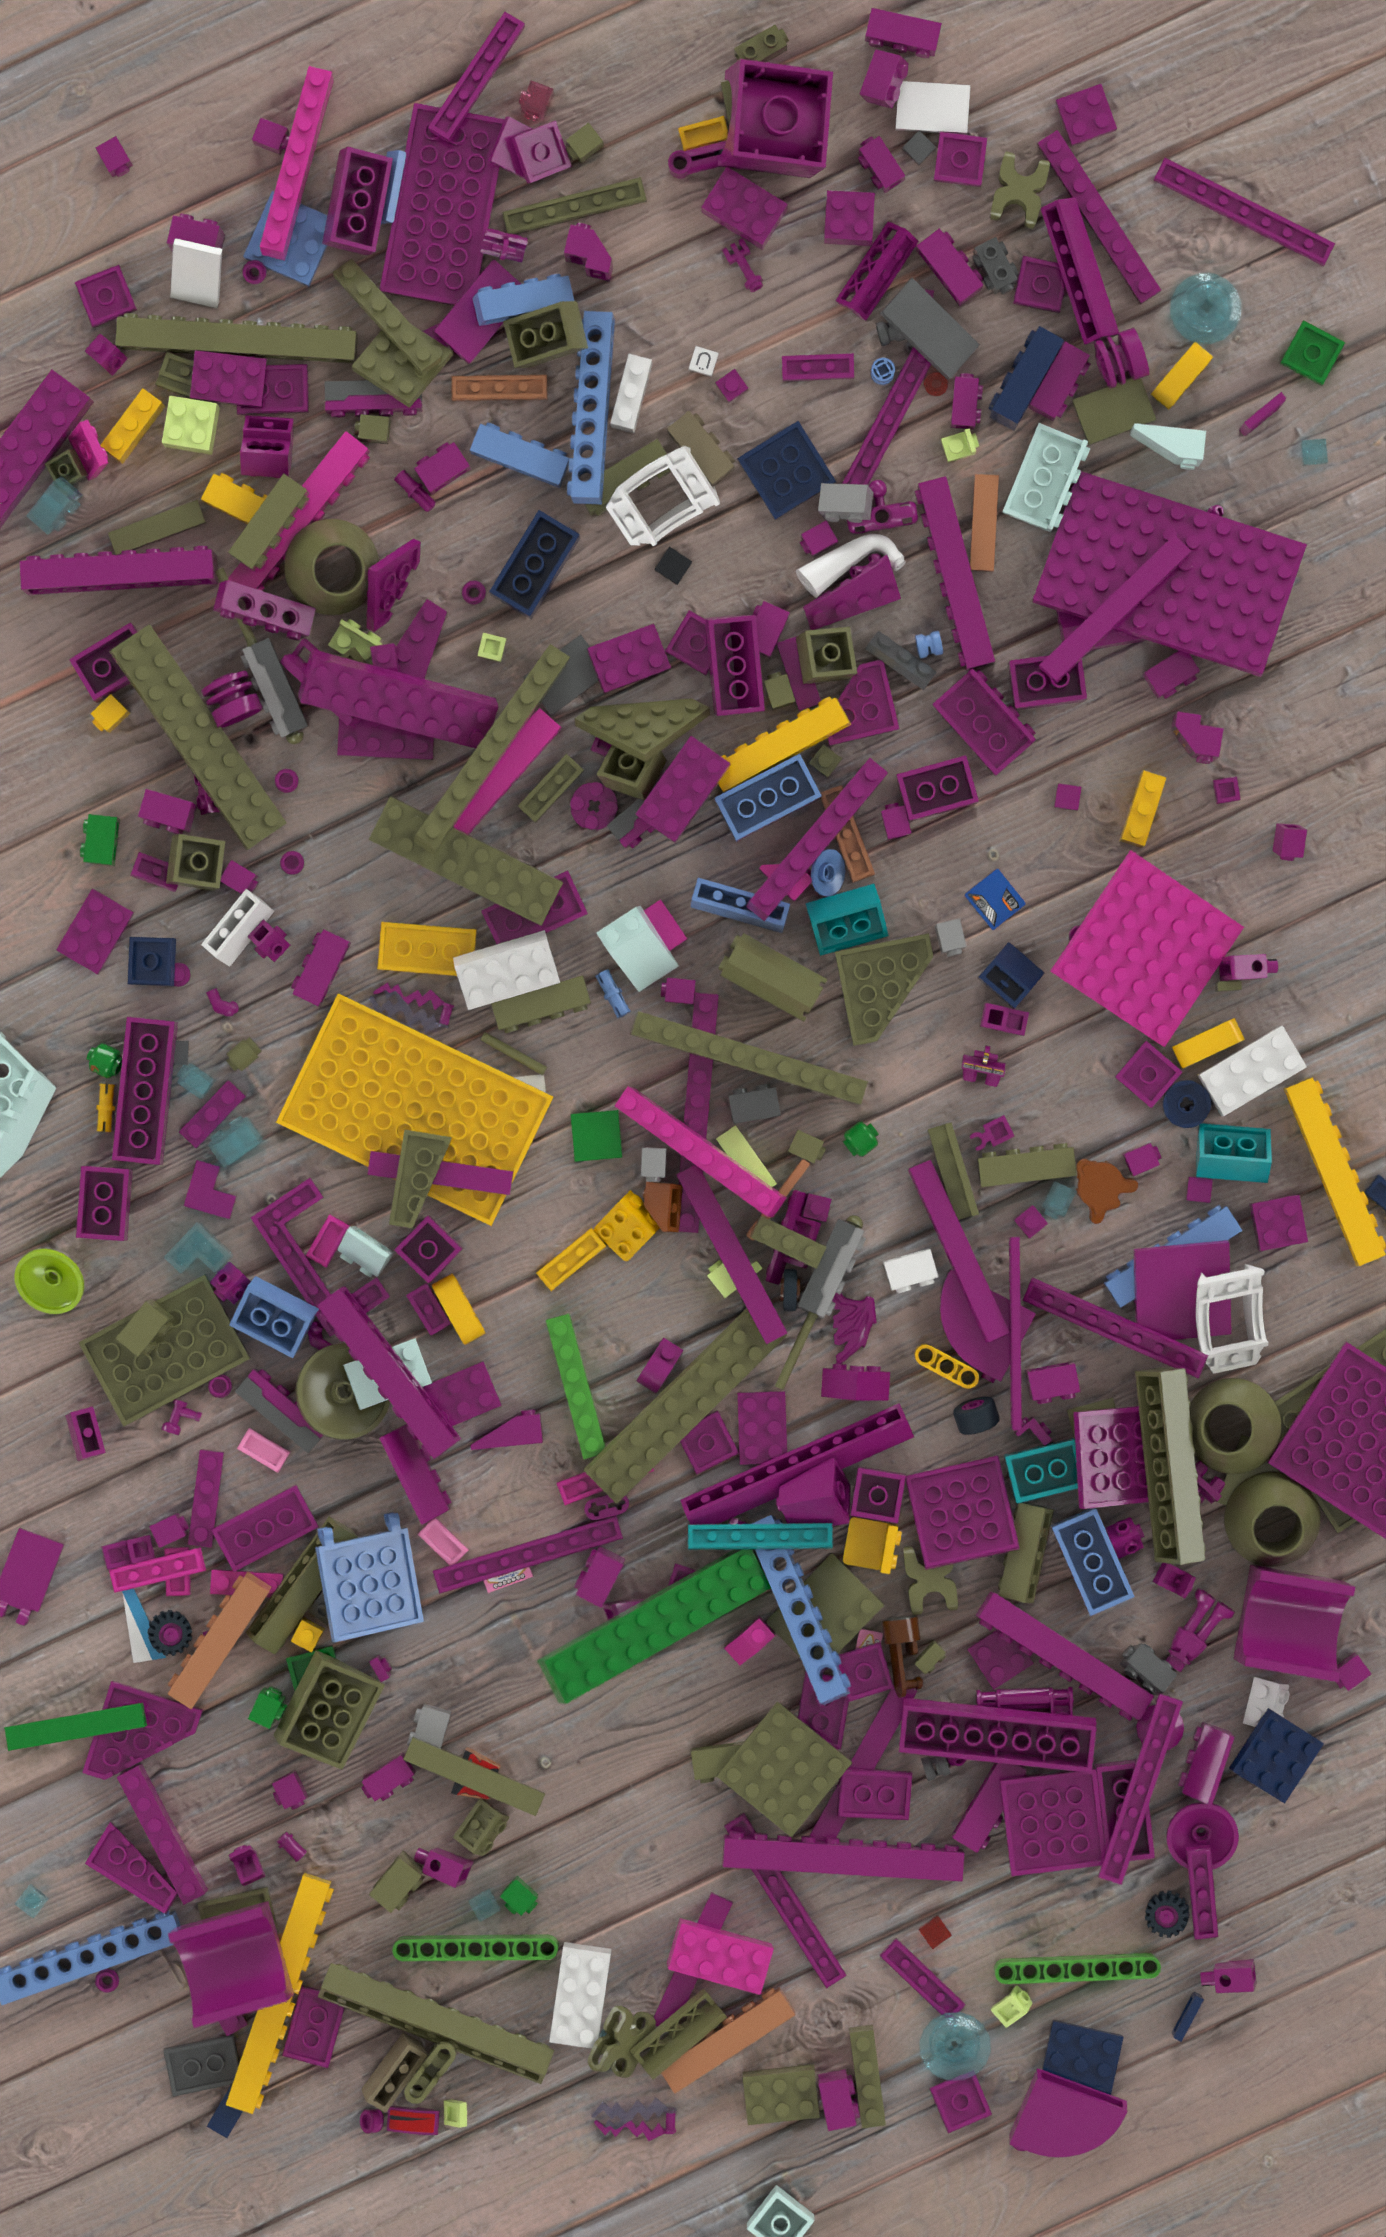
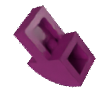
[980,1003,1029,1036]
[636,1337,684,1393]

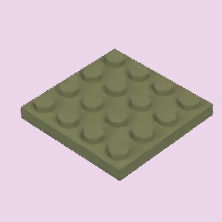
[717,1701,852,1837]

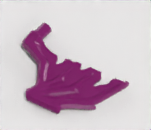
[832,1293,877,1364]

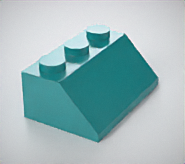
[805,884,889,956]
[1196,1123,1272,1183]

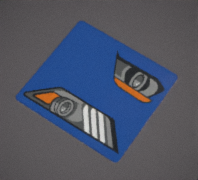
[965,869,1026,930]

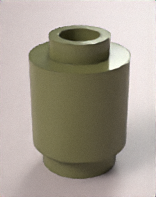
[226,1037,262,1072]

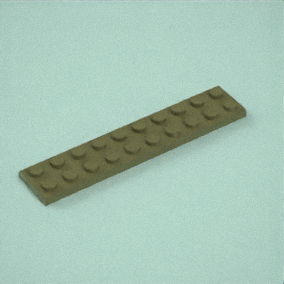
[109,624,287,850]
[583,1308,787,1504]

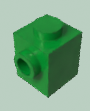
[500,1875,538,1916]

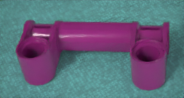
[976,1686,1073,1716]

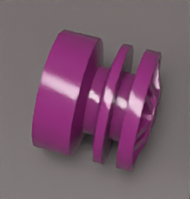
[1094,328,1150,389]
[201,670,263,728]

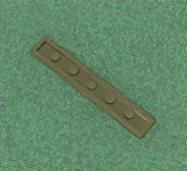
[502,177,647,235]
[403,1737,546,1816]

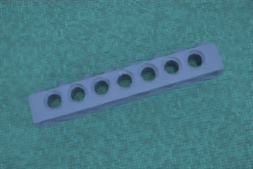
[567,311,615,505]
[752,1515,851,1705]
[0,1911,181,2005]

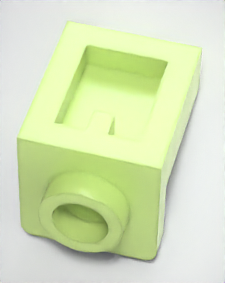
[941,429,979,463]
[991,1985,1032,2028]

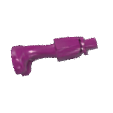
[1165,1588,1235,1672]

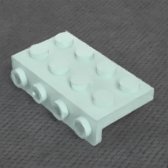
[1002,423,1090,532]

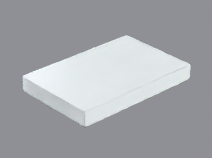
[895,81,970,135]
[170,239,222,308]

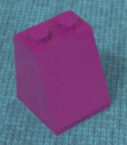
[776,1457,851,1526]

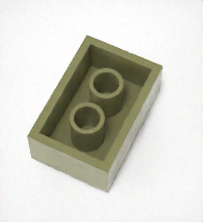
[503,301,588,368]
[743,2064,820,2125]

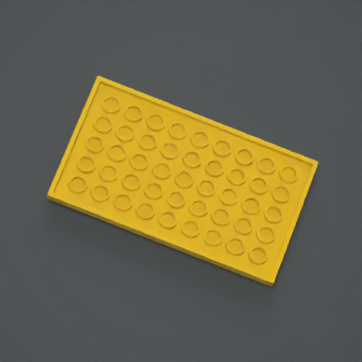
[276,993,554,1226]

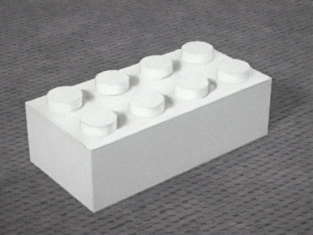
[453,930,560,1010]
[1197,1026,1307,1116]
[549,1942,611,2048]

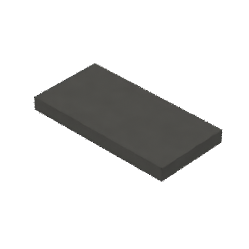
[880,278,980,380]

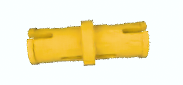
[96,1084,115,1132]

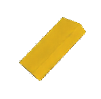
[678,116,728,151]

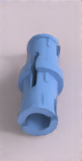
[595,969,631,1019]

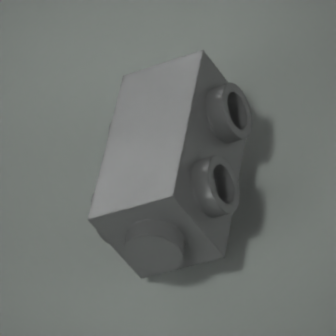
[972,237,1019,295]
[1120,1643,1177,1695]

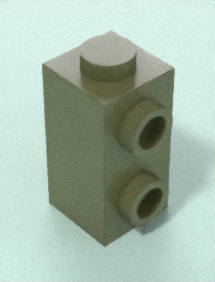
[734,25,789,62]

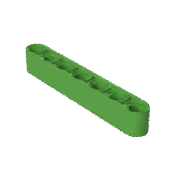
[392,1934,559,1961]
[994,1953,1161,1984]

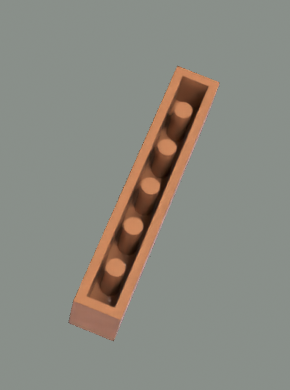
[167,1572,271,1709]
[661,1987,795,2094]

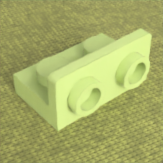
[328,619,383,665]

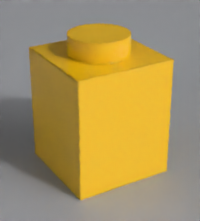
[90,694,130,733]
[291,1617,325,1652]

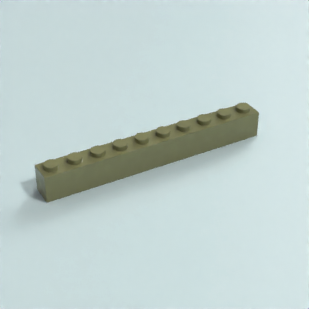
[115,313,358,364]
[414,644,570,855]
[630,1011,868,1105]
[318,1963,554,2084]

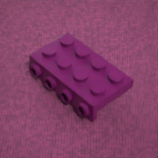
[932,668,1036,776]

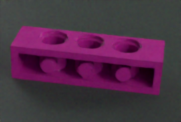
[213,580,316,641]

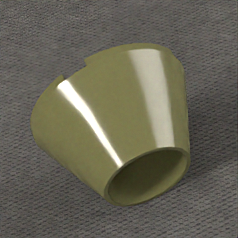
[284,519,379,615]
[1189,1378,1281,1474]
[1224,1471,1321,1567]

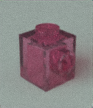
[518,80,554,121]

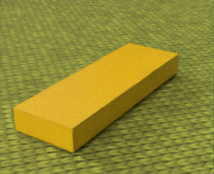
[536,1228,606,1291]

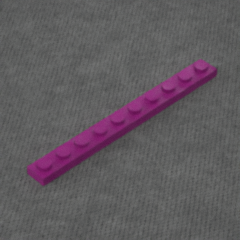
[678,993,719,1233]

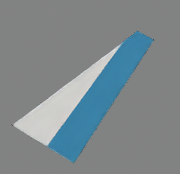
[122,1588,166,1663]

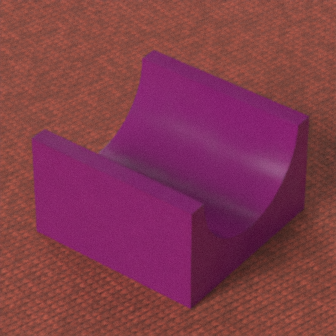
[718,59,833,178]
[1233,1564,1356,1682]
[168,1901,294,2028]

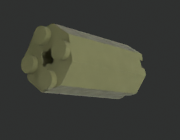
[719,933,828,1022]

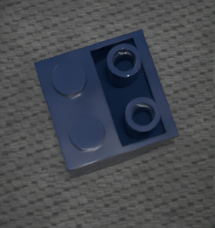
[978,942,1045,1009]

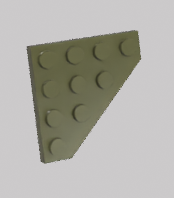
[574,698,710,762]
[835,933,934,1046]

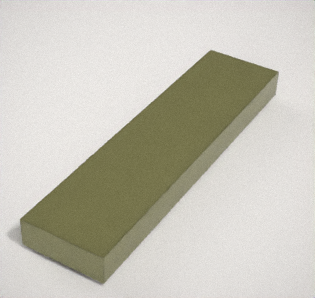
[108,500,206,555]

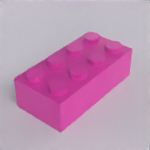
[667,1918,774,1995]

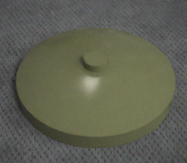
[295,1343,390,1440]

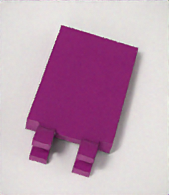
[0,1528,65,1626]

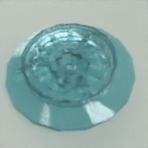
[1170,273,1241,344]
[919,2012,991,2081]

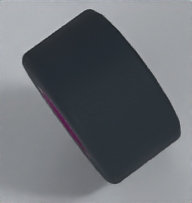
[953,1396,1000,1435]

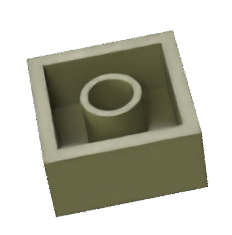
[45,449,88,490]
[914,1640,946,1675]

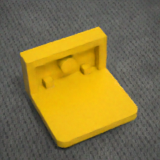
[594,1190,660,1261]
[843,1517,902,1574]

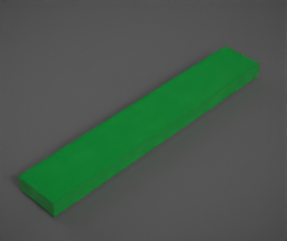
[4,1703,147,1751]

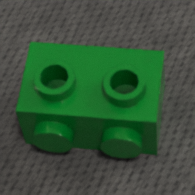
[80,814,120,866]
[248,1686,287,1729]

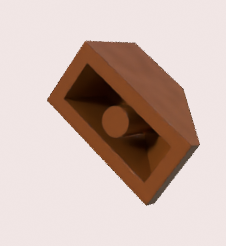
[643,1182,683,1232]

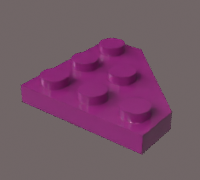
[366,538,421,632]
[828,660,899,746]

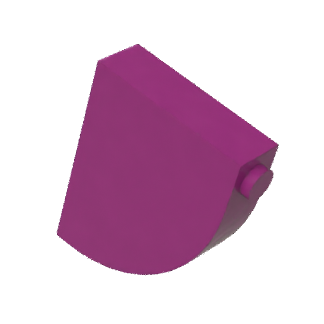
[939,1269,1036,1383]
[1009,2068,1128,2158]

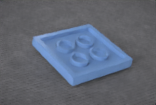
[243,191,327,287]

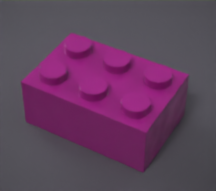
[701,166,788,250]
[69,622,138,703]
[1008,655,1087,711]
[896,755,979,822]
[76,1166,133,1241]
[574,1546,625,1608]

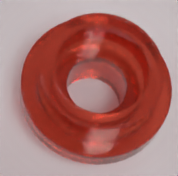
[924,372,948,397]

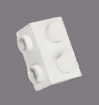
[1243,1677,1289,1727]

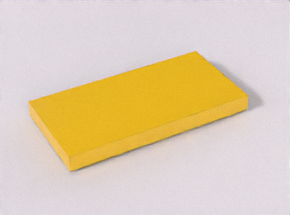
[377,922,477,976]

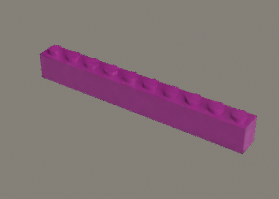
[680,1403,914,1525]
[722,1831,965,1882]

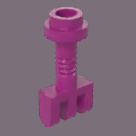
[722,238,763,293]

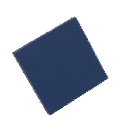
[127,937,176,986]

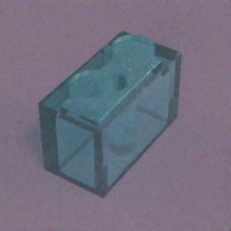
[26,476,83,535]
[207,1116,265,1168]

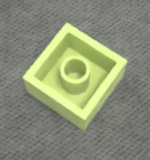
[162,396,220,455]

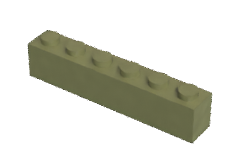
[245,1516,359,1654]

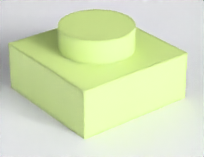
[477,633,507,662]
[444,2099,467,2128]

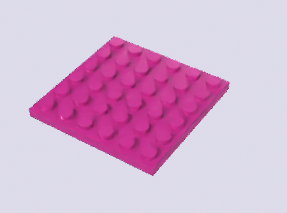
[1050,850,1244,1047]

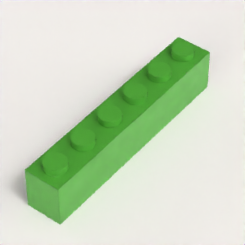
[546,1313,606,1459]

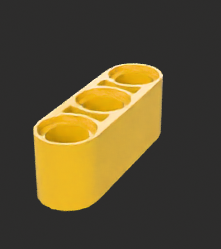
[1151,342,1213,410]
[1172,1018,1245,1069]
[431,1273,486,1345]
[914,1344,979,1389]

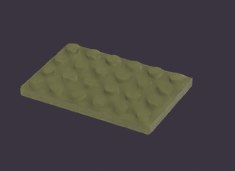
[78,1274,251,1427]

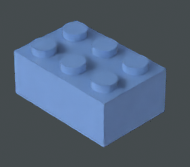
[229,1276,319,1358]

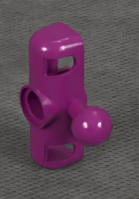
[847,480,918,535]

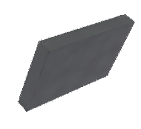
[523,634,599,716]
[163,2034,240,2097]

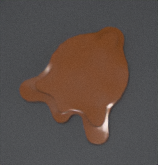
[1076,1159,1138,1224]

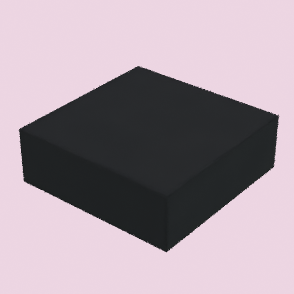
[655,547,692,585]

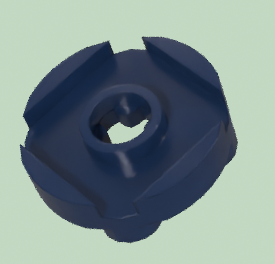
[1162,1080,1211,1128]

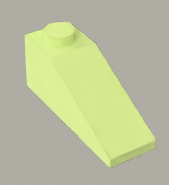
[716,1125,777,1187]

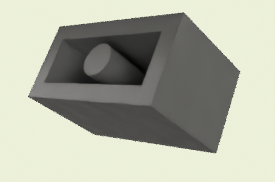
[729,1084,781,1124]

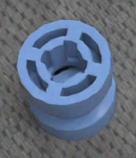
[871,358,895,385]
[915,631,943,659]

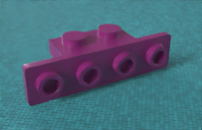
[766,1190,821,1285]

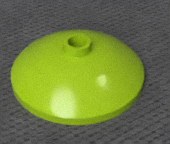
[14,1249,84,1314]

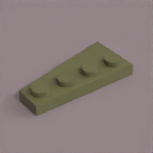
[389,1130,453,1228]

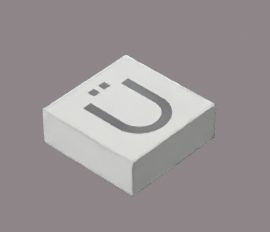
[689,346,719,377]

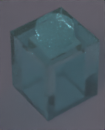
[177,1063,216,1099]
[1041,1181,1076,1219]

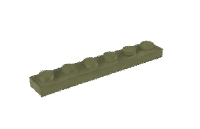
[333,258,441,375]

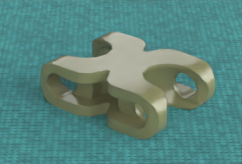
[990,151,1050,229]
[903,1546,958,1616]
[588,2006,656,2078]
[404,2041,457,2104]

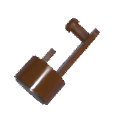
[882,1615,924,1698]

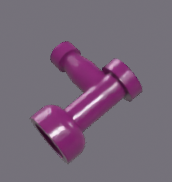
[161,1399,202,1436]

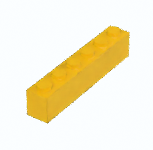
[718,697,852,793]

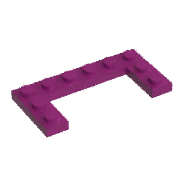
[251,1178,390,1337]

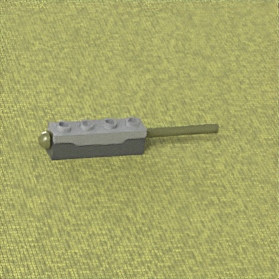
[215,568,309,744]
[775,1215,866,1390]

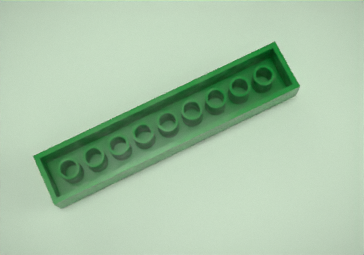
[537,1549,771,1704]

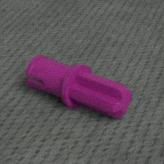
[394,469,436,512]

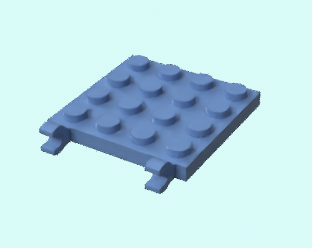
[315,1512,424,1642]

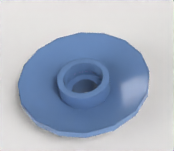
[811,849,846,897]

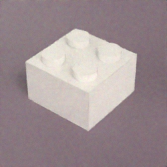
[883,1248,938,1293]

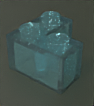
[164,1222,234,1274]

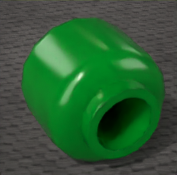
[86,1043,122,1078]
[842,1121,879,1157]

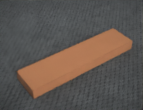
[451,375,548,401]
[970,474,999,572]
[820,785,875,883]
[746,1159,810,1241]

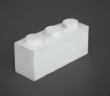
[610,354,652,433]
[201,889,274,967]

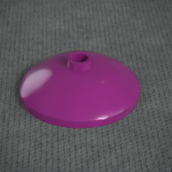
[1166,1802,1239,1869]

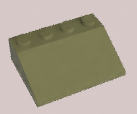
[765,1553,884,1660]
[274,1651,385,1770]

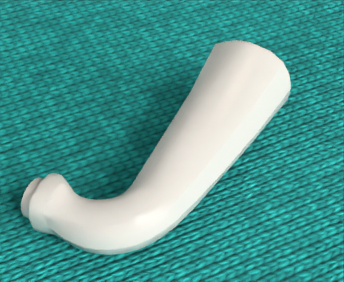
[796,534,906,598]

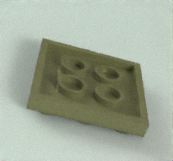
[352,324,453,408]

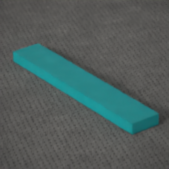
[688,1523,833,1550]

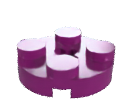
[570,782,618,830]

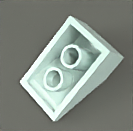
[1130,423,1206,470]
[597,906,679,992]
[337,1226,395,1278]
[343,1338,432,1410]

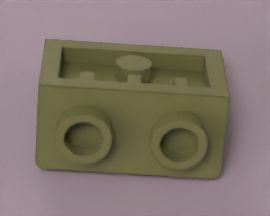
[453,1798,510,1856]

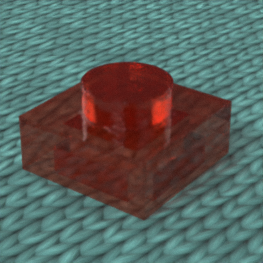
[918,1915,952,1949]

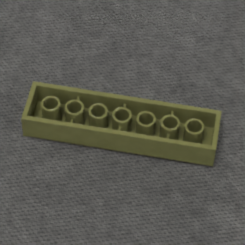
[369,796,563,926]
[1135,1367,1206,1565]

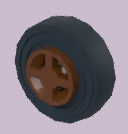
[780,1269,800,1312]

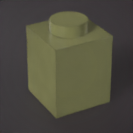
[566,122,604,164]
[355,414,391,445]
[764,672,795,711]
[788,1130,826,1163]

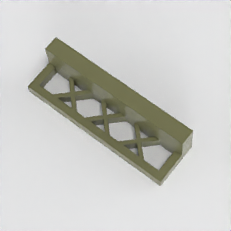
[927,1122,979,1220]
[629,1988,727,2080]

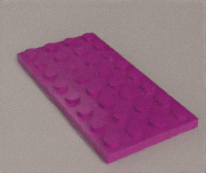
[380,103,505,306]

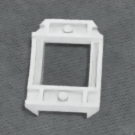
[606,446,720,546]
[1196,1264,1268,1374]

